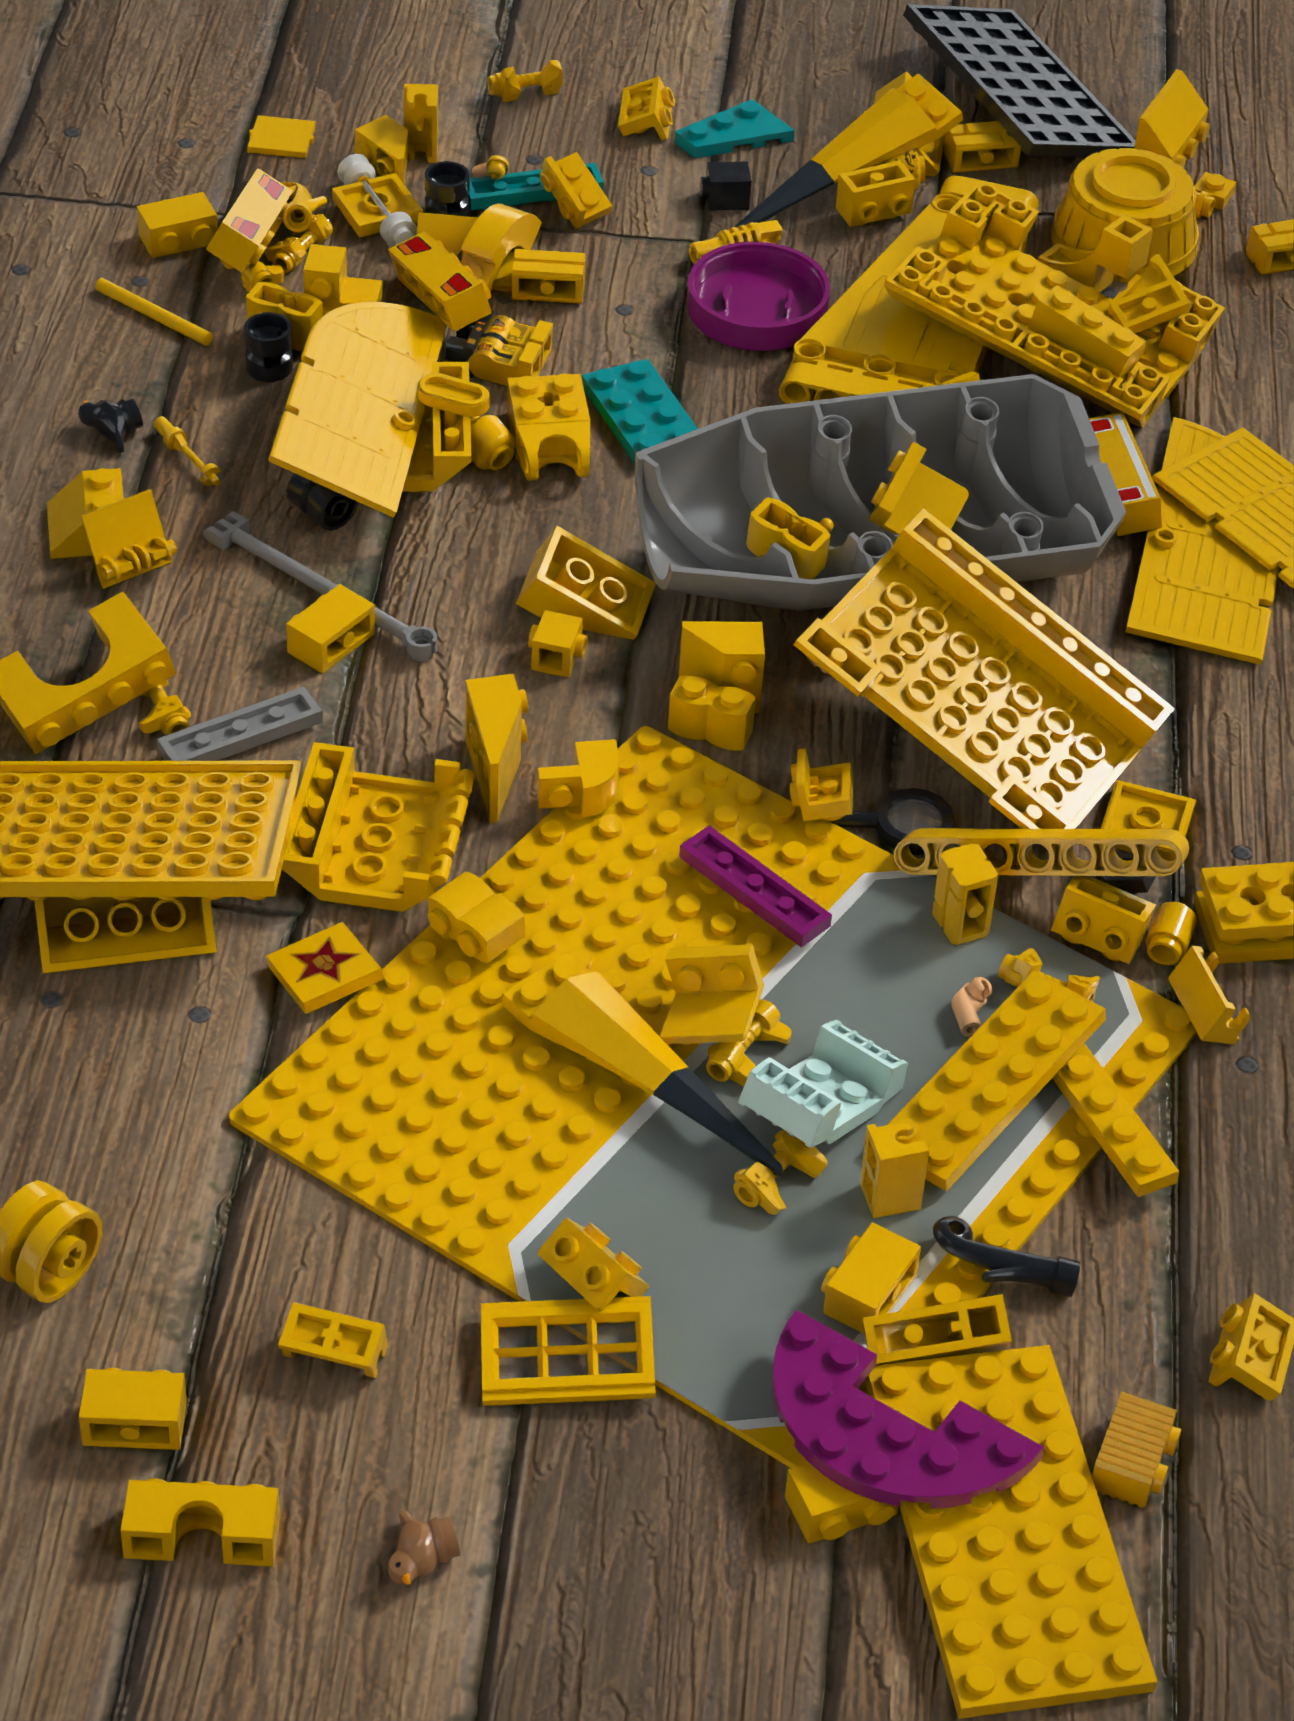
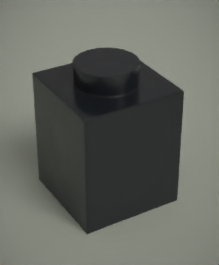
[700,161,752,211]

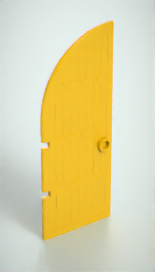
[268,302,447,518]
[1125,417,1280,665]
[1152,427,1294,589]

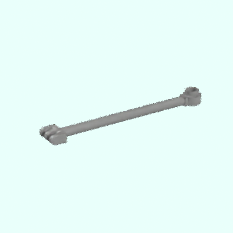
[203,511,438,662]

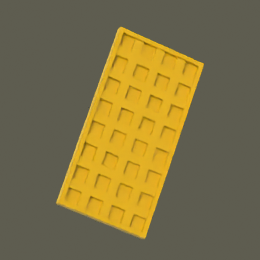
[865,1345,1158,1719]

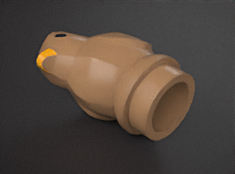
[388,1511,461,1585]

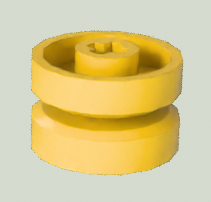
[0,1180,102,1303]

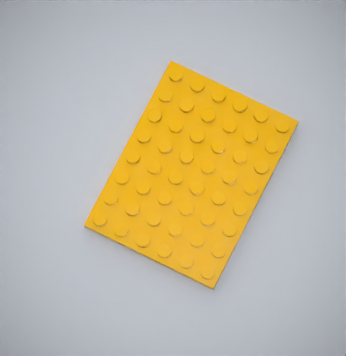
[0,760,304,900]

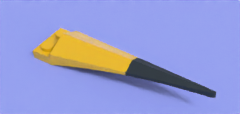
[734,73,963,228]
[502,951,783,1176]

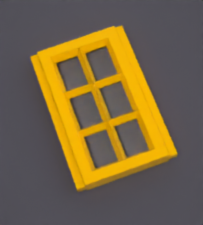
[481,1296,656,1406]

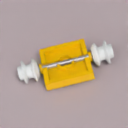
[332,154,423,248]

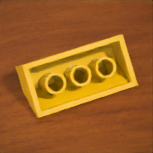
[34,897,217,973]

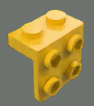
[868,442,969,534]

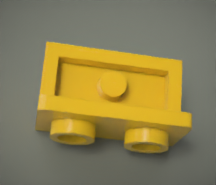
[790,748,853,822]
[538,1217,650,1311]

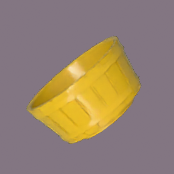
[1051,148,1199,283]

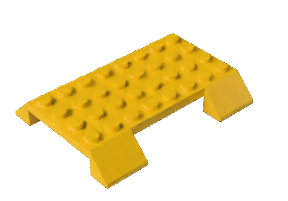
[793,508,1175,847]

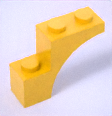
[1037,214,1153,293]

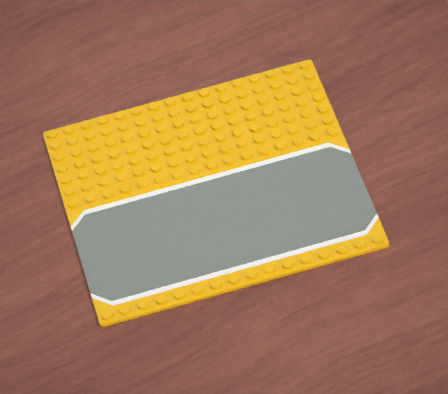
[229,726,1198,1468]

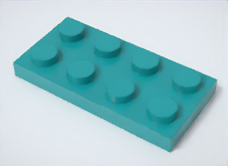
[582,359,698,464]

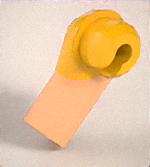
[472,155,509,180]

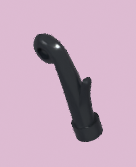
[933,1216,1080,1297]

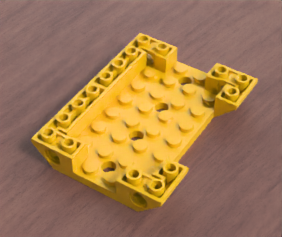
[884,180,1225,429]

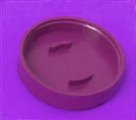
[687,242,830,351]

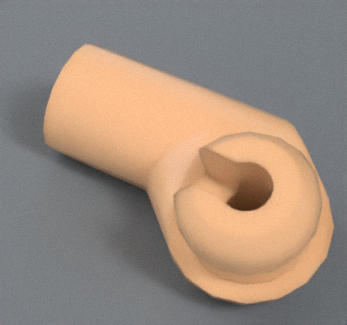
[951,977,992,1037]

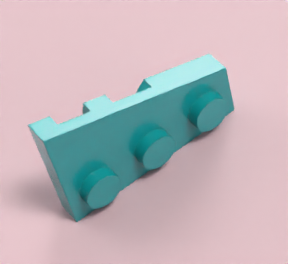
[674,99,795,158]

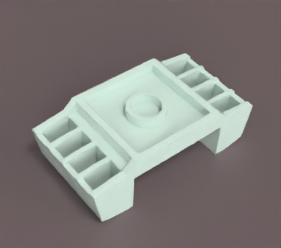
[738,1020,908,1148]

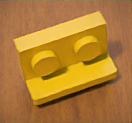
[618,76,675,141]
[540,152,612,229]
[1208,1293,1294,1402]

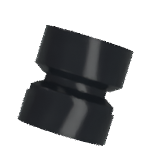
[425,161,470,217]
[244,312,293,382]
[287,473,359,531]

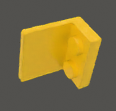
[660,944,764,1045]

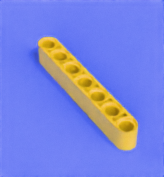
[894,828,1189,877]

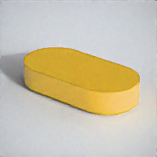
[418,373,490,417]

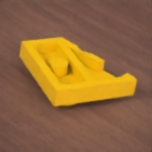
[1109,254,1190,334]

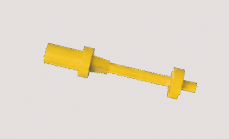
[153,416,221,486]

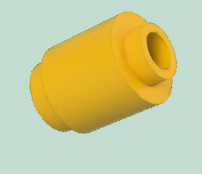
[1145,902,1197,965]

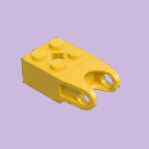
[507,373,590,481]

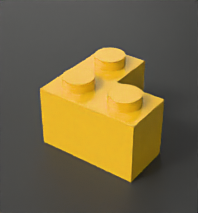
[303,244,383,315]

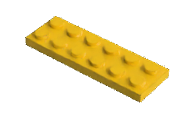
[887,971,1106,1192]

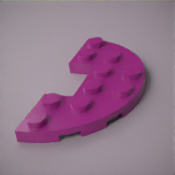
[772,1310,1044,1509]

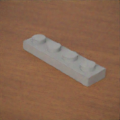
[157,687,323,761]

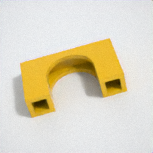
[0,591,177,754]

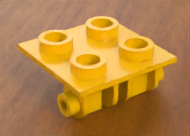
[80,489,177,589]

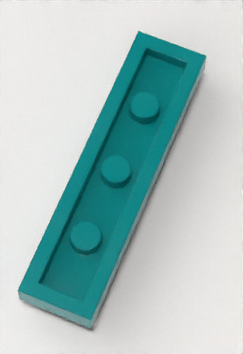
[468,162,604,210]

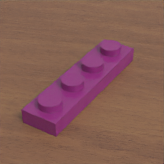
[679,825,832,948]

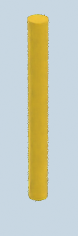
[95,278,213,346]

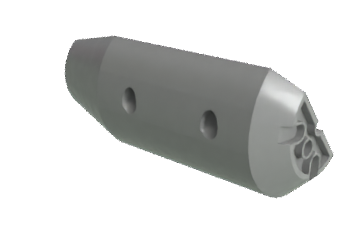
[635,374,1126,612]

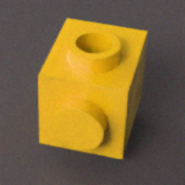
[528,610,588,678]

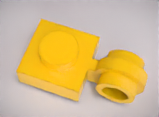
[1194,172,1237,219]

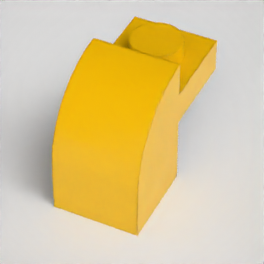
[537,739,619,818]

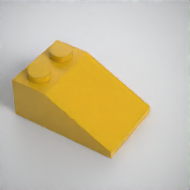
[516,526,656,640]
[465,674,528,824]

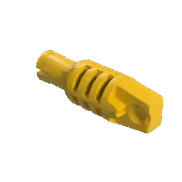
[689,220,783,264]

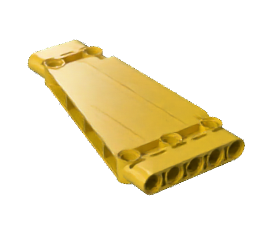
[779,175,1039,404]

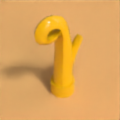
[280,182,327,232]

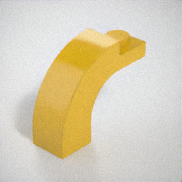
[461,204,542,291]

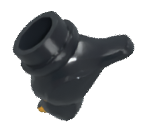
[78,398,143,453]

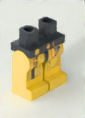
[445,311,553,386]

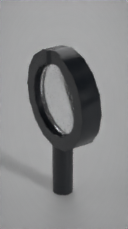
[833,788,954,855]

